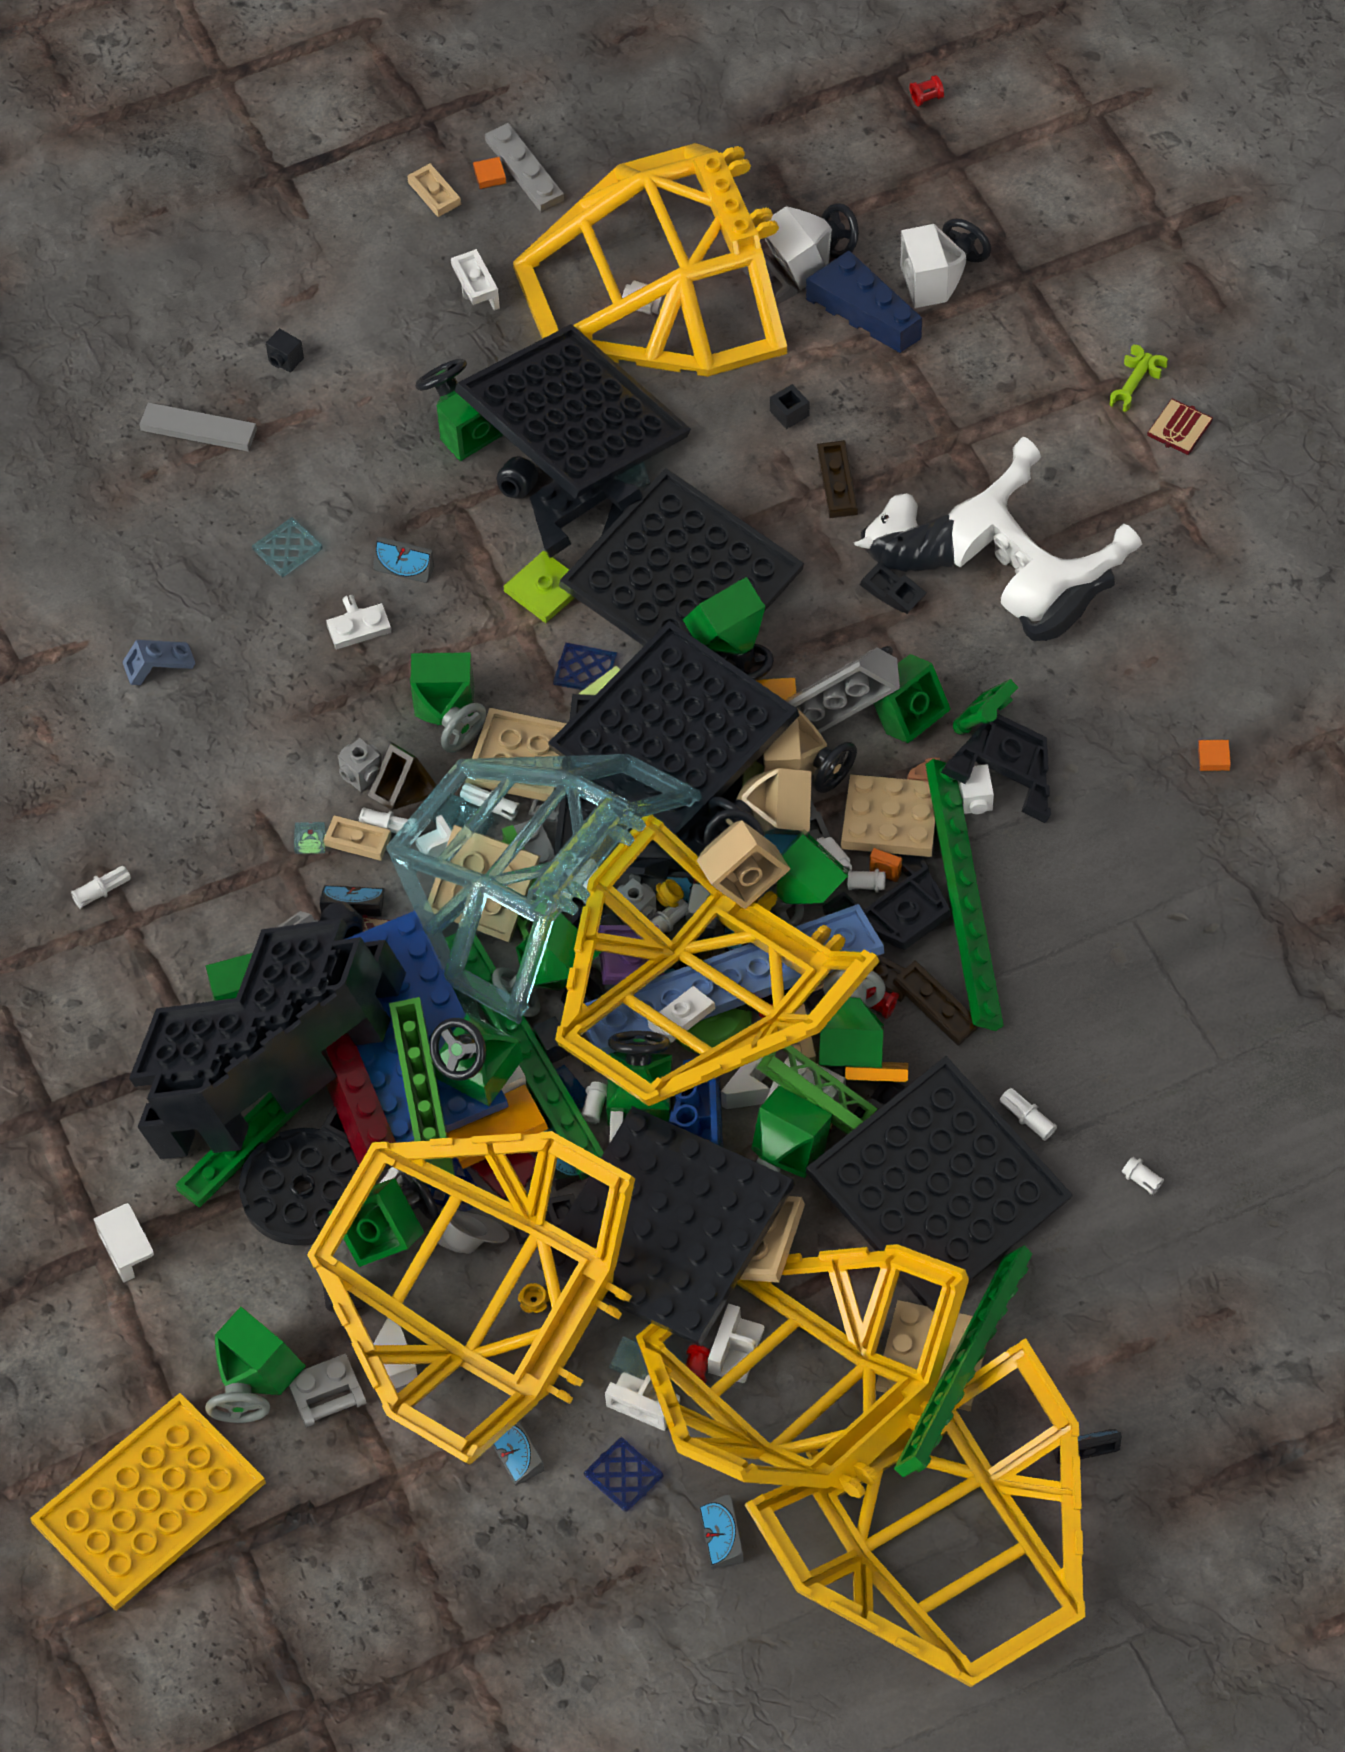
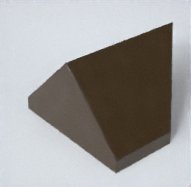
[368,743,444,810]

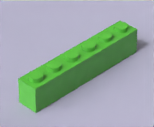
[389,997,455,1175]

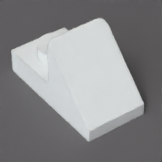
[721,1057,770,1109]

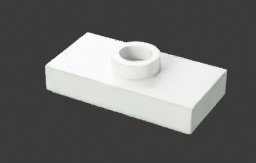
[648,986,715,1043]

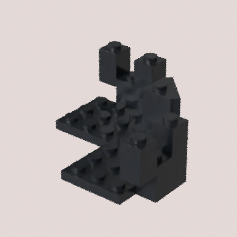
[129,918,406,1159]

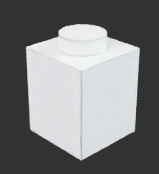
[958,764,994,814]

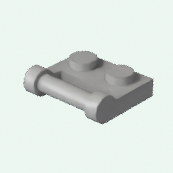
[289,1353,367,1428]

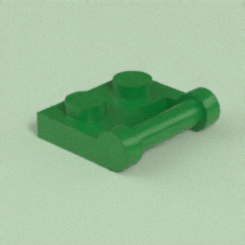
[953,679,1018,735]

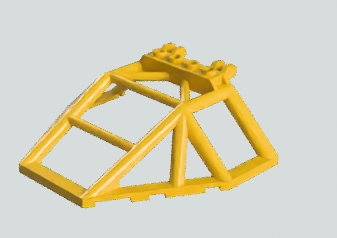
[513,143,787,377]
[555,811,879,1106]
[307,1131,635,1465]
[636,1244,969,1499]
[745,1338,1085,1687]

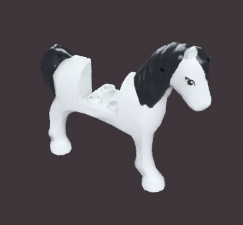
[854,437,1142,641]

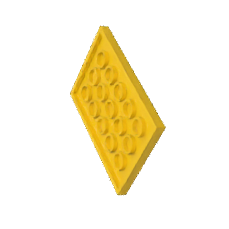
[30,1393,266,1611]

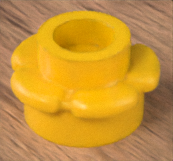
[656,879,684,908]
[518,1283,550,1313]

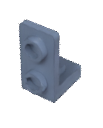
[122,640,195,685]

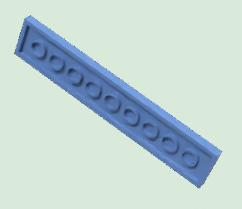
[584,904,884,1054]

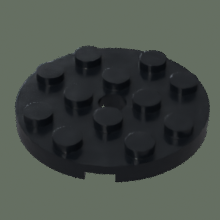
[239,1128,359,1245]

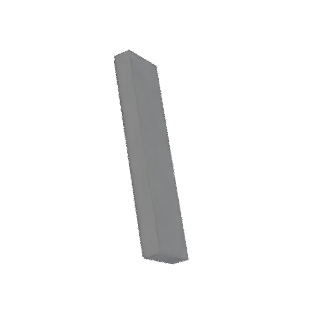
[139,403,257,452]

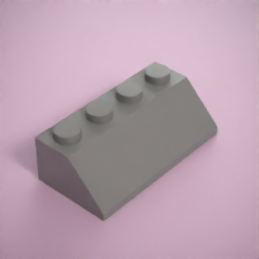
[785,648,900,733]

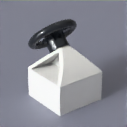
[765,203,859,291]
[900,218,991,308]

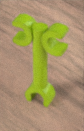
[1110,344,1168,412]

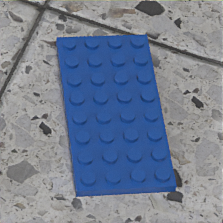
[347,910,509,1143]

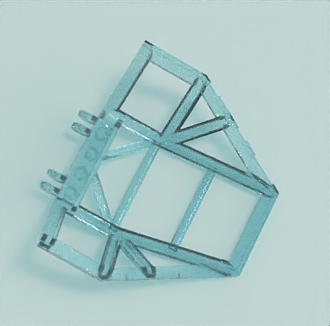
[386,754,702,1024]

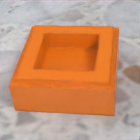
[473,157,506,189]
[1198,740,1231,771]
[869,848,902,882]

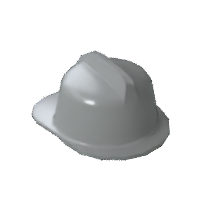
[438,1207,509,1254]

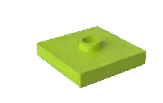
[503,550,575,623]

